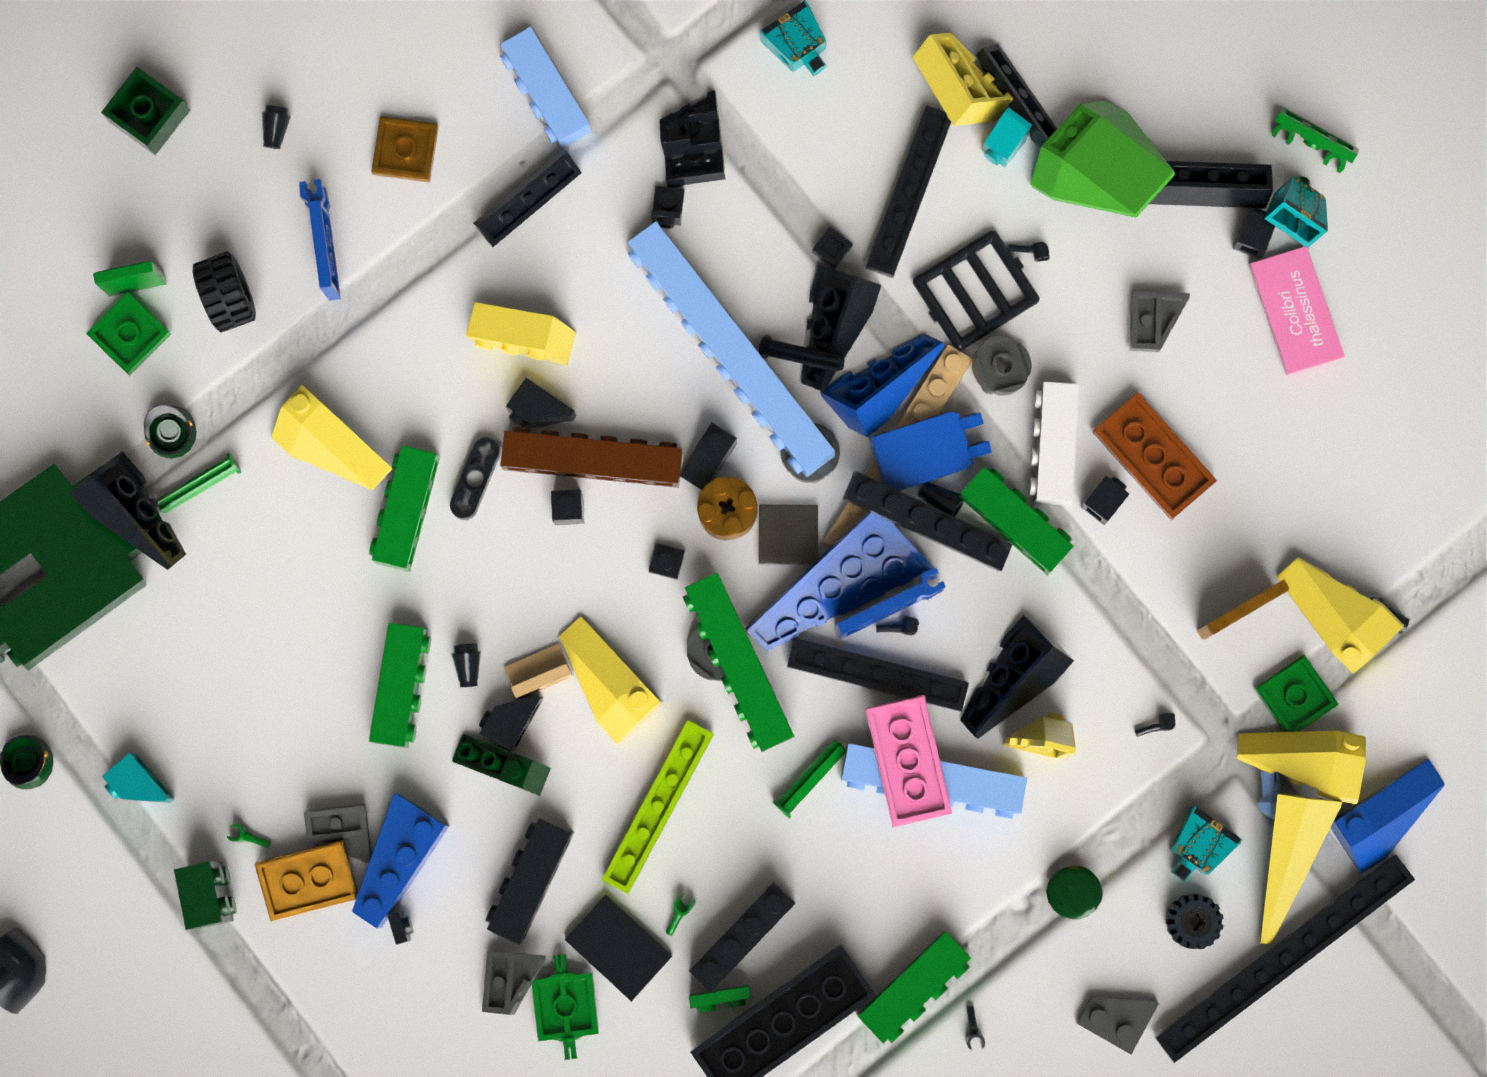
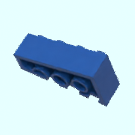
[352,793,449,929]

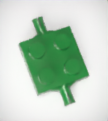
[532,954,599,1060]

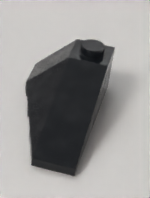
[70,451,186,570]

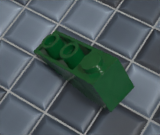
[452,734,551,796]

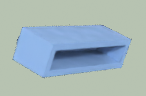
[500,27,591,149]

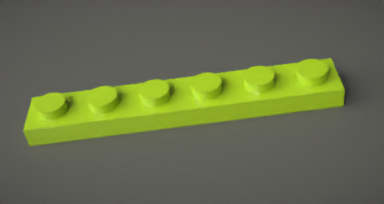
[602,720,714,894]

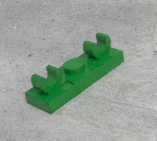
[1272,107,1359,173]

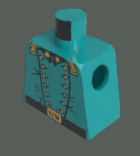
[760,0,827,76]
[1264,176,1328,248]
[1170,806,1243,883]

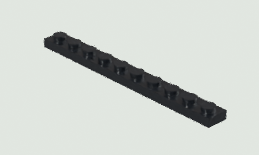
[1154,855,1415,1063]

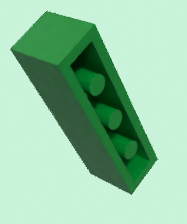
[369,445,440,572]
[959,466,1074,576]
[369,623,431,748]
[857,931,971,1044]

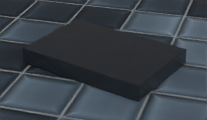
[565,895,672,1002]

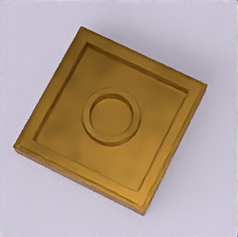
[371,116,439,183]

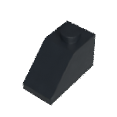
[506,378,577,428]
[680,422,737,490]
[479,695,543,752]

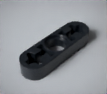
[450,437,500,520]

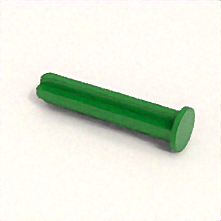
[157,453,241,514]
[772,740,846,819]

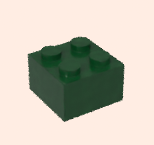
[101,67,190,155]
[174,861,237,930]

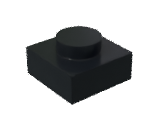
[812,227,853,269]
[649,543,685,580]
[387,912,414,945]

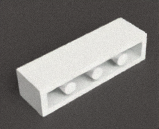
[1029,382,1079,506]

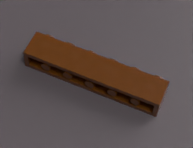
[500,427,683,488]

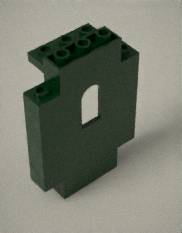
[0,464,146,671]

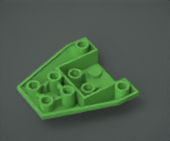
[1030,99,1175,218]

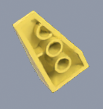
[559,617,661,745]
[1237,730,1366,804]

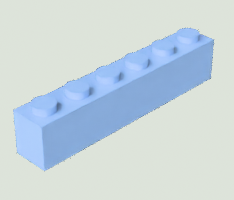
[841,744,1027,819]

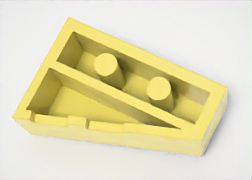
[912,33,1013,126]
[466,302,576,366]

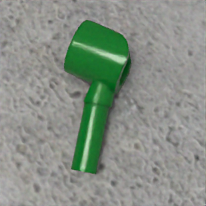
[227,824,271,849]
[666,893,696,936]

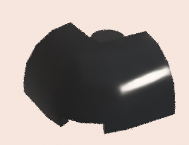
[0,928,47,1014]

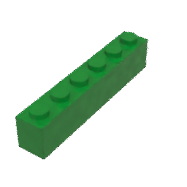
[682,572,795,752]

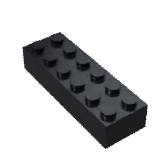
[690,944,876,1077]

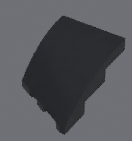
[659,90,726,187]

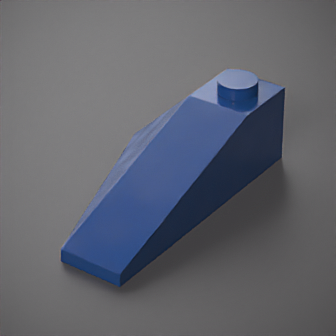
[820,334,944,437]
[1331,759,1445,874]

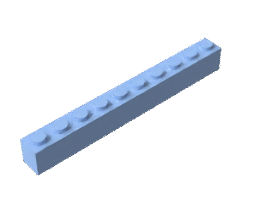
[628,222,835,478]

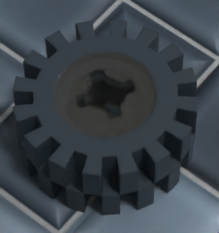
[1166,894,1224,949]

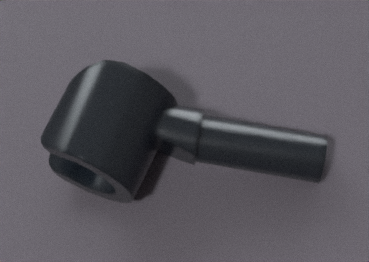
[1008,242,1050,262]
[876,616,919,636]
[1135,713,1176,737]
[966,1006,985,1051]

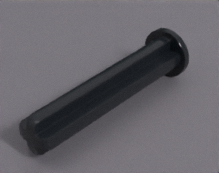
[759,335,845,372]

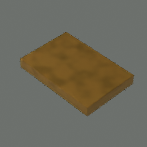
[1197,579,1289,640]
[254,839,358,921]

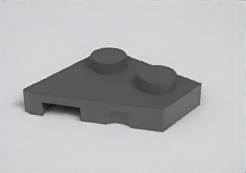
[1130,291,1190,352]
[304,804,372,863]
[482,951,545,1015]
[1076,997,1159,1055]

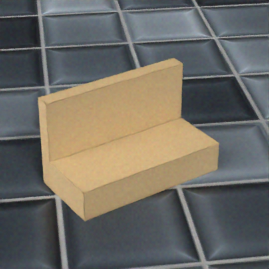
[504,643,573,700]

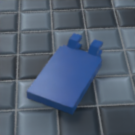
[299,179,341,301]
[868,411,992,491]
[835,568,946,640]

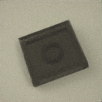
[759,504,818,565]

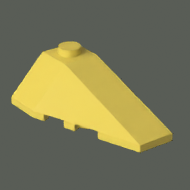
[271,385,392,490]
[1277,557,1404,674]
[1003,712,1076,760]

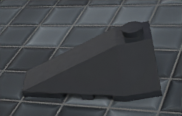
[801,265,881,391]
[960,615,1074,739]

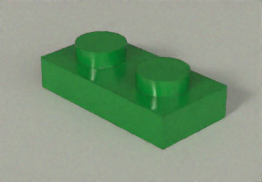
[689,985,751,1013]

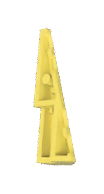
[1260,793,1342,944]

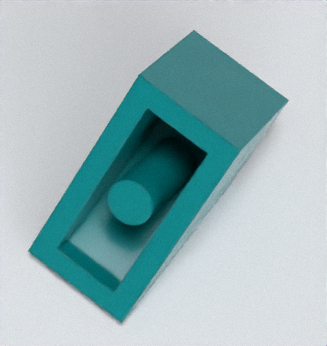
[982,107,1032,168]
[102,753,174,803]

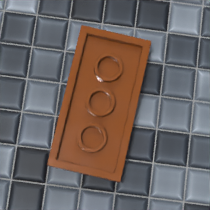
[1092,392,1217,521]

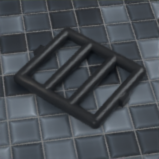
[912,230,1040,351]

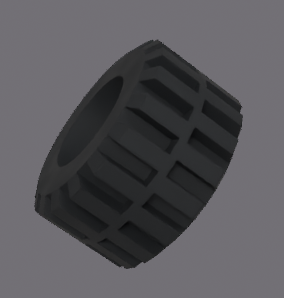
[192,251,256,333]

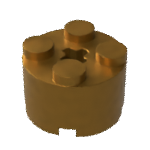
[697,477,757,541]

